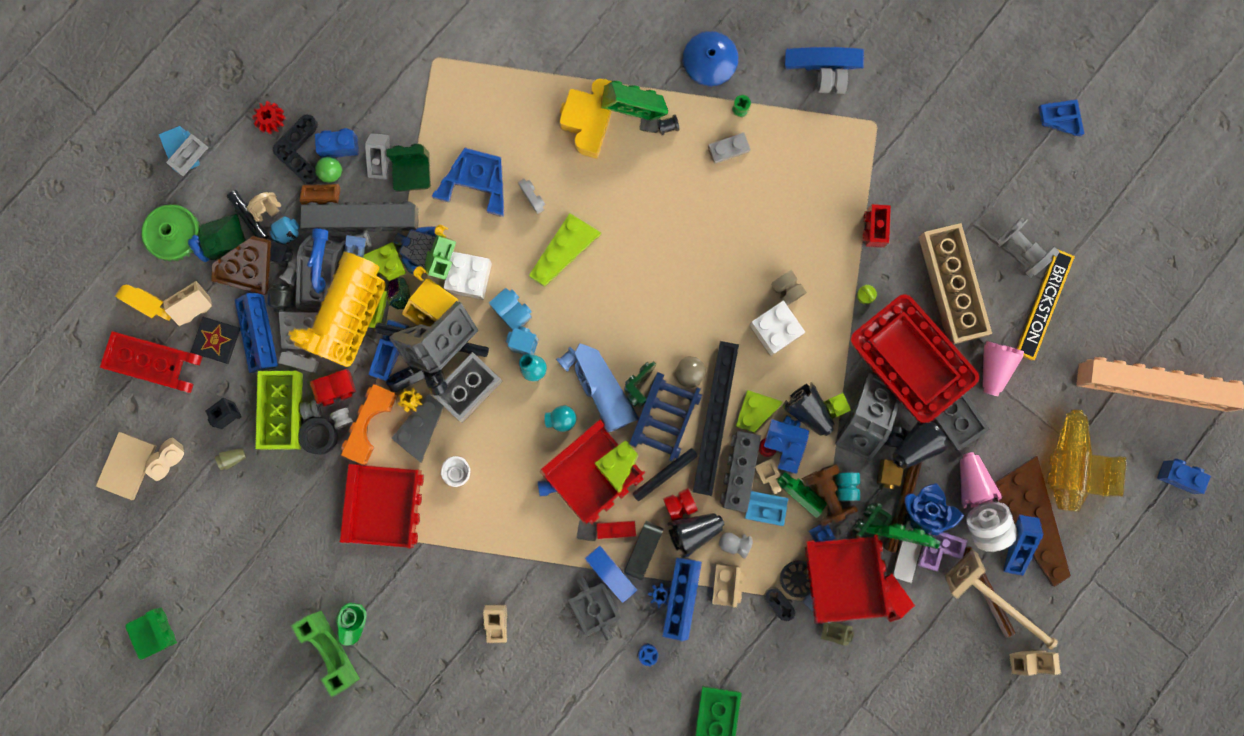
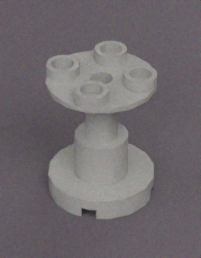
[997,218,1059,278]

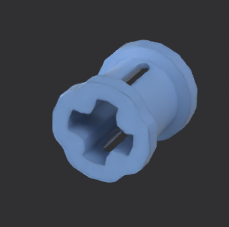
[556,347,577,372]

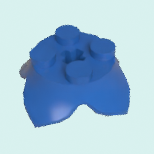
[905,483,964,536]

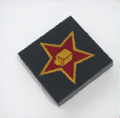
[190,317,240,364]

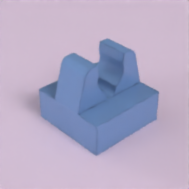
[344,235,366,258]

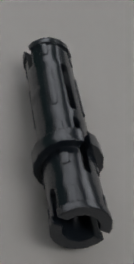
[226,190,269,239]

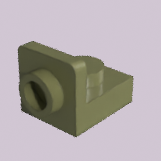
[821,622,854,646]

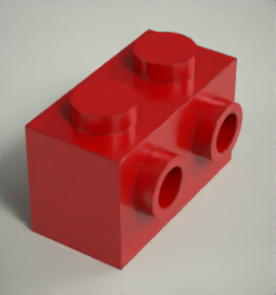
[863,204,891,248]

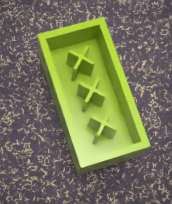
[256,371,303,450]

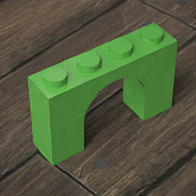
[292,610,360,697]

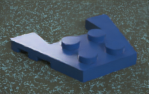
[432,148,504,217]

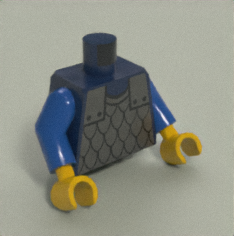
[393,224,448,281]

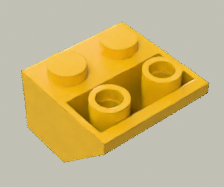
[402,278,459,327]

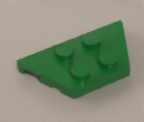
[865,524,940,549]

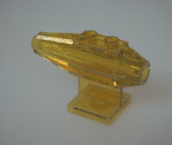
[1048,409,1126,512]

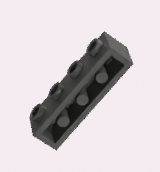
[720,431,761,512]

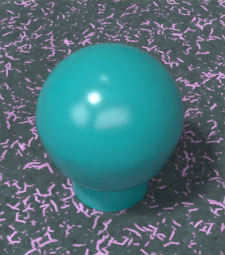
[519,354,547,382]
[544,405,576,432]

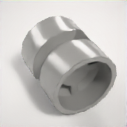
[818,68,848,94]

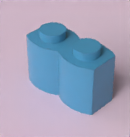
[489,288,532,331]

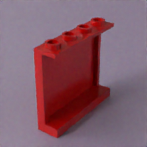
[540,420,646,525]
[340,464,424,549]
[804,535,892,623]

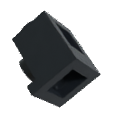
[205,398,242,429]

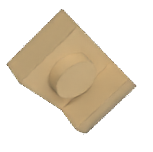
[484,605,507,643]
[1010,650,1060,675]

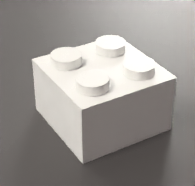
[444,252,492,300]
[749,300,805,356]

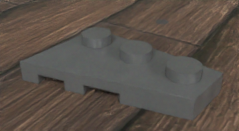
[391,394,444,463]

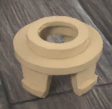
[247,192,281,222]

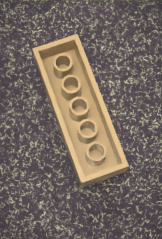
[919,223,992,345]

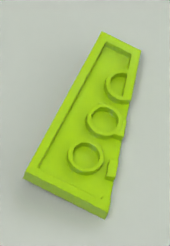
[529,213,601,287]

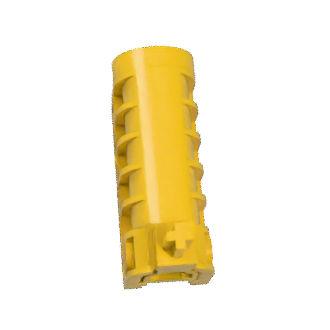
[288,252,385,367]

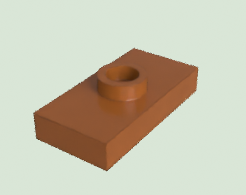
[299,184,341,204]

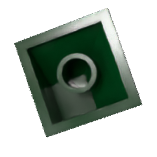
[199,214,246,261]

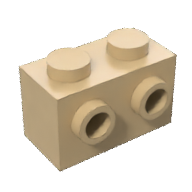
[163,281,212,326]

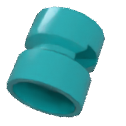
[834,473,861,500]

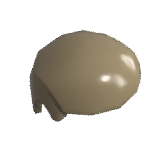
[676,356,706,388]

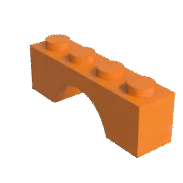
[341,384,398,465]

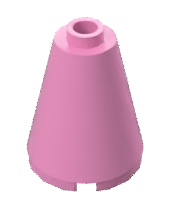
[960,452,1002,508]

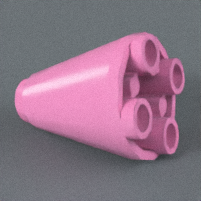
[983,341,1024,396]

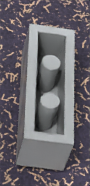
[279,351,319,373]

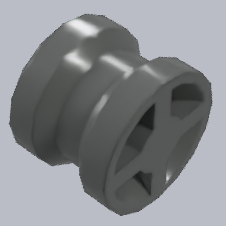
[300,399,321,421]

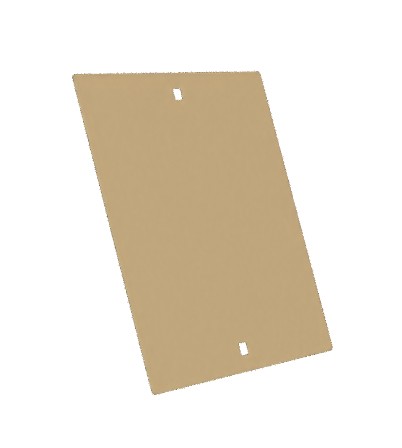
[361,58,877,601]

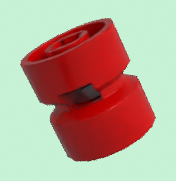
[663,488,698,521]

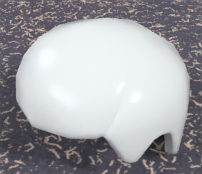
[441,456,470,487]

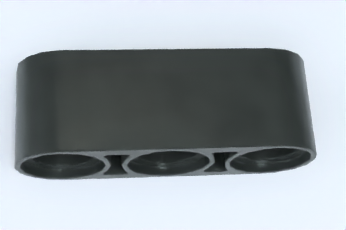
[624,521,664,581]

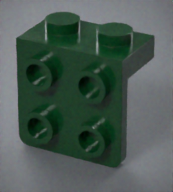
[386,144,431,192]
[624,361,656,408]
[852,503,893,540]

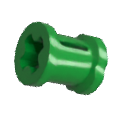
[732,95,751,117]

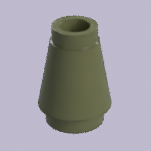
[215,448,247,470]

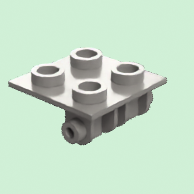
[279,312,318,349]

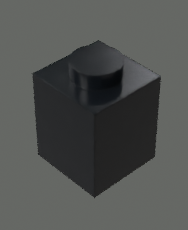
[267,239,293,267]

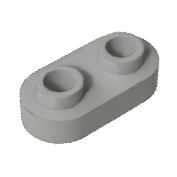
[518,179,545,214]

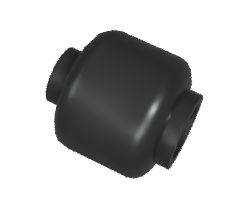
[267,284,294,312]

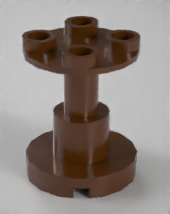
[801,464,858,526]

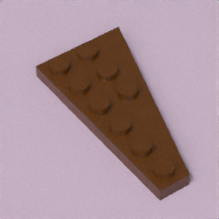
[994,456,1071,587]

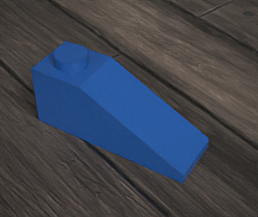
[1004,515,1043,575]

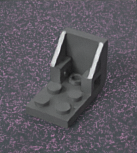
[296,233,346,312]
[389,301,479,374]
[836,373,900,461]

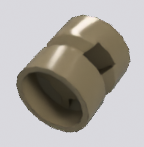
[771,270,807,305]

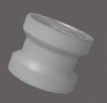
[330,408,353,430]

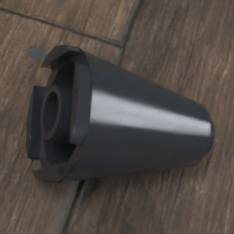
[783,382,834,436]
[892,421,947,469]
[668,513,724,558]

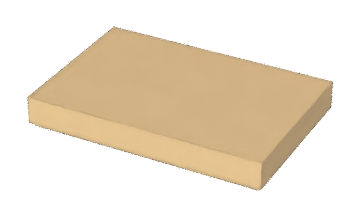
[96,432,157,500]

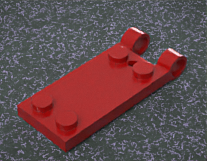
[100,331,203,393]

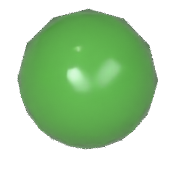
[315,156,342,183]

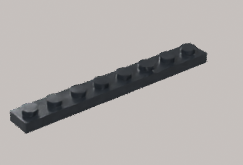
[693,341,739,496]

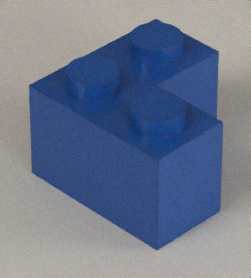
[764,419,809,474]

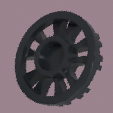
[780,560,811,598]

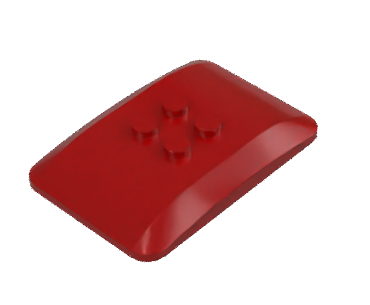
[850,294,979,423]

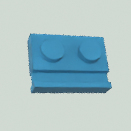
[745,491,789,526]

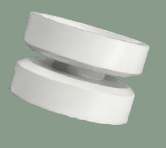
[966,502,1017,551]

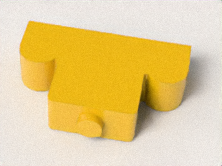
[560,79,612,159]

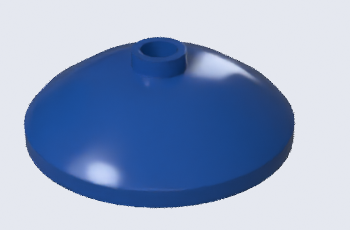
[683,31,738,86]

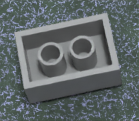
[432,352,502,423]

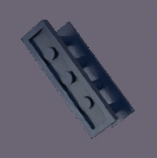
[629,372,702,462]

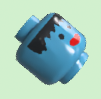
[269,216,300,245]

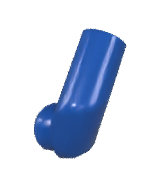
[188,235,209,262]

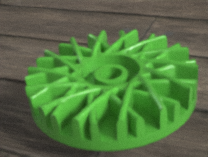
[141,204,200,262]

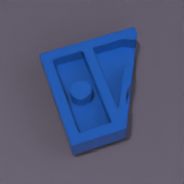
[1038,99,1084,137]

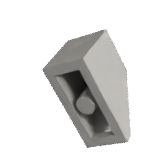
[365,133,390,179]

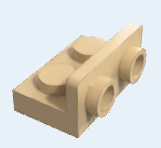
[712,564,744,608]

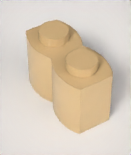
[145,437,184,481]

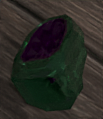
[387,276,411,310]

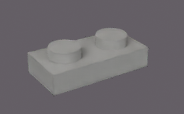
[708,133,750,164]
[166,134,208,176]

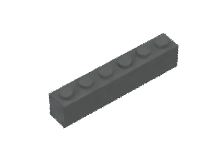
[300,201,418,232]

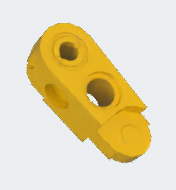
[115,284,171,321]

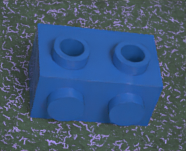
[315,128,359,158]
[1157,458,1211,494]

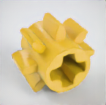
[398,388,423,412]

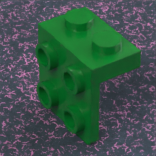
[125,607,177,660]

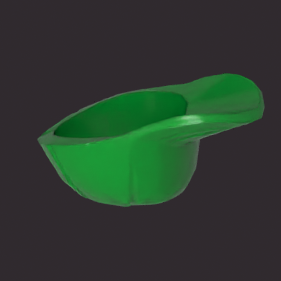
[336,603,366,646]

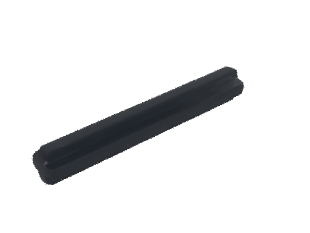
[632,448,698,501]

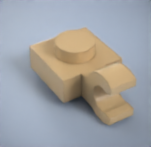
[755,459,782,495]

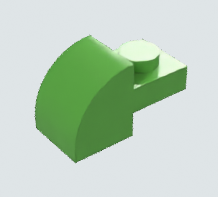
[425,235,456,280]

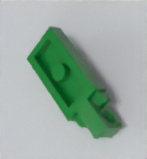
[777,472,827,518]

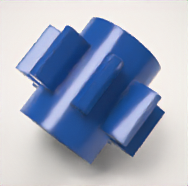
[648,583,670,608]

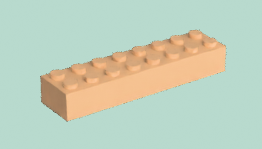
[1076,357,1244,412]

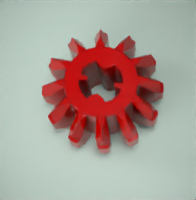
[252,101,286,134]

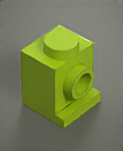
[823,393,851,419]

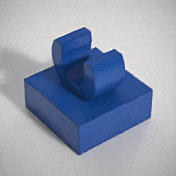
[808,524,836,542]

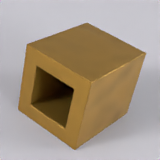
[877,459,903,489]

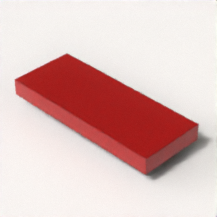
[597,521,636,539]

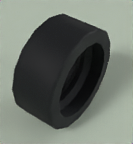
[298,417,338,455]

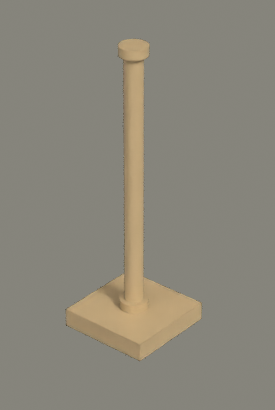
[945,549,1058,650]

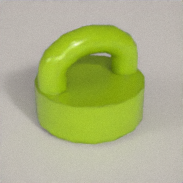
[857,285,877,304]

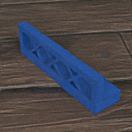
[235,293,278,373]

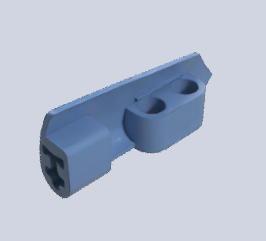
[574,343,639,433]

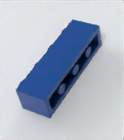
[663,558,702,641]

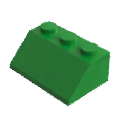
[601,81,669,121]

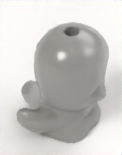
[719,532,753,559]

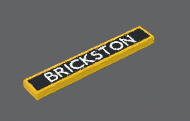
[1017,249,1075,361]

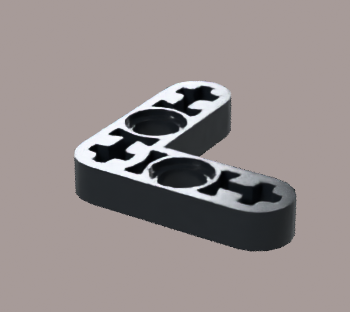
[273,114,318,185]
[386,366,448,396]

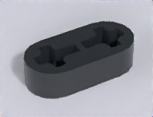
[764,587,795,621]

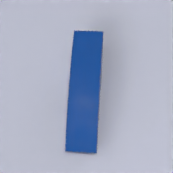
[785,47,864,71]

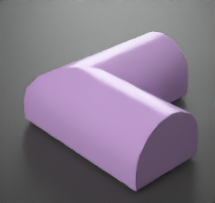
[917,532,967,571]

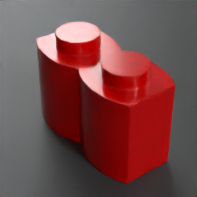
[310,369,356,407]

